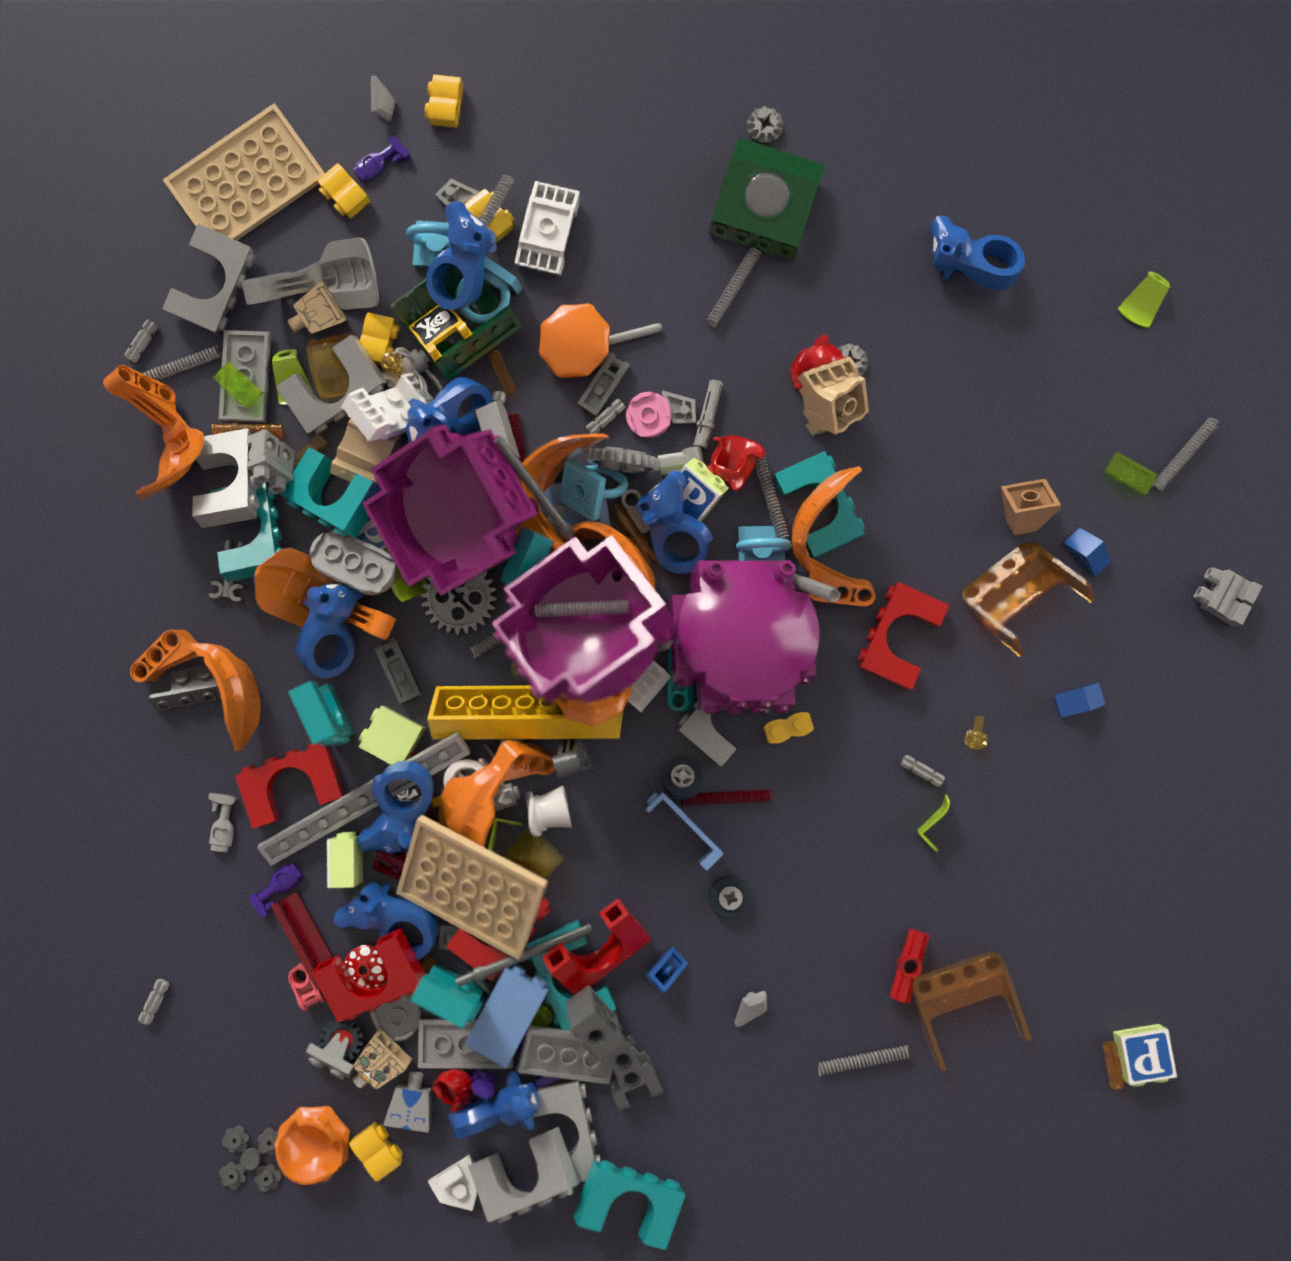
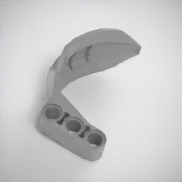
[241,237,379,310]

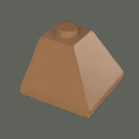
[1001,479,1061,535]

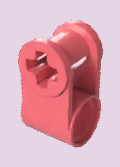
[288,963,326,1012]

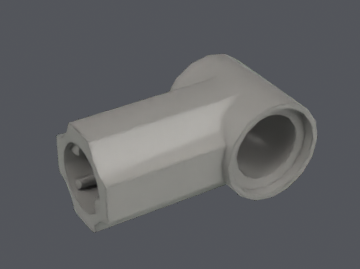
[658,447,704,476]
[621,489,650,535]

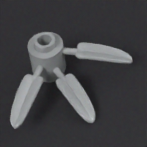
[395,347,443,395]
[478,744,521,811]

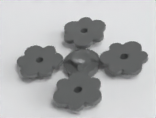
[219,1125,282,1192]

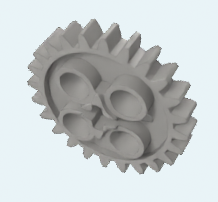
[584,447,660,473]
[421,571,497,635]

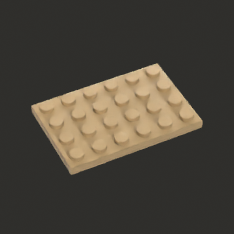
[163,103,325,241]
[396,815,548,960]

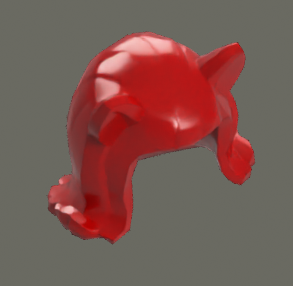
[789,334,847,395]
[707,435,766,491]

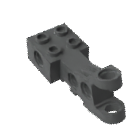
[566,985,664,1112]

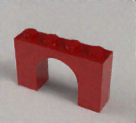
[857,582,949,690]
[235,744,346,829]
[446,896,551,982]
[542,898,652,995]
[312,928,425,1022]

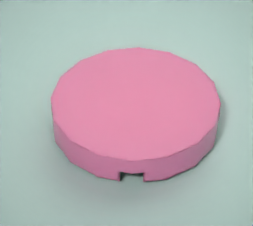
[626,392,672,438]

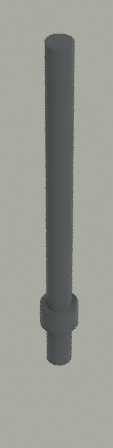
[494,436,584,548]
[456,923,593,987]

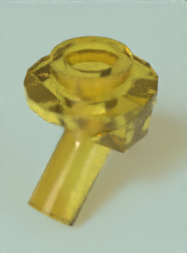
[381,350,402,376]
[964,716,988,749]

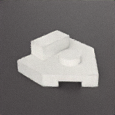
[428,1154,477,1211]

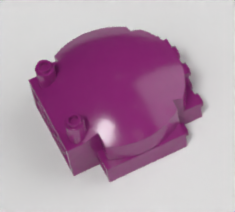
[362,425,539,595]
[492,536,677,704]
[668,560,819,714]

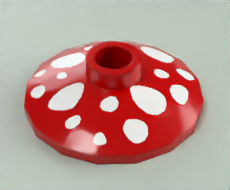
[344,945,388,988]

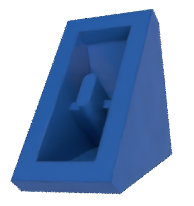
[1062,528,1112,577]
[1053,682,1106,718]
[646,946,689,994]

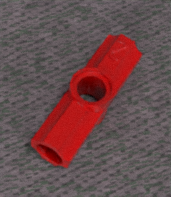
[889,928,930,1004]

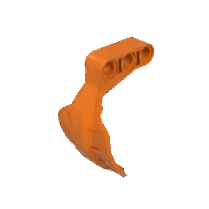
[103,365,204,501]
[516,434,609,557]
[792,466,875,606]
[559,521,655,591]
[255,548,396,641]
[130,630,261,751]
[439,740,555,847]

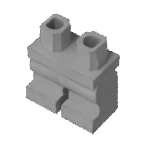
[246,429,295,494]
[1193,568,1262,626]

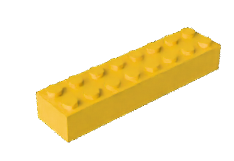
[427,685,623,739]

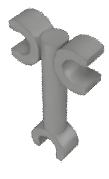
[209,540,245,602]

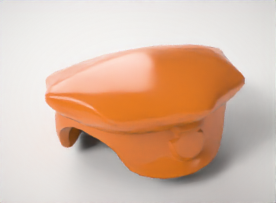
[539,303,610,378]
[556,686,632,726]
[275,1106,350,1185]

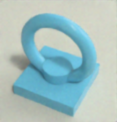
[406,221,450,269]
[456,256,523,324]
[559,458,628,521]
[736,526,792,561]

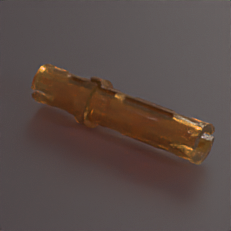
[211,422,284,438]
[608,502,657,565]

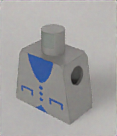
[384,1071,432,1133]

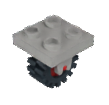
[306,1019,363,1080]

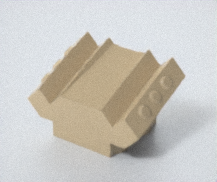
[797,357,869,436]
[330,419,403,487]

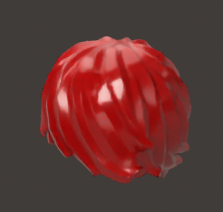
[433,1068,474,1113]

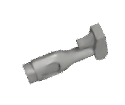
[209,793,238,852]

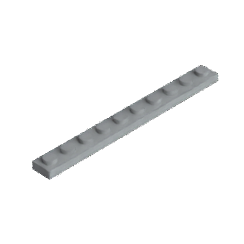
[257,731,470,866]

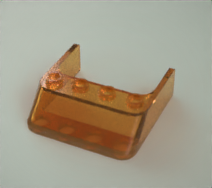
[962,542,1095,657]
[912,951,1032,1071]

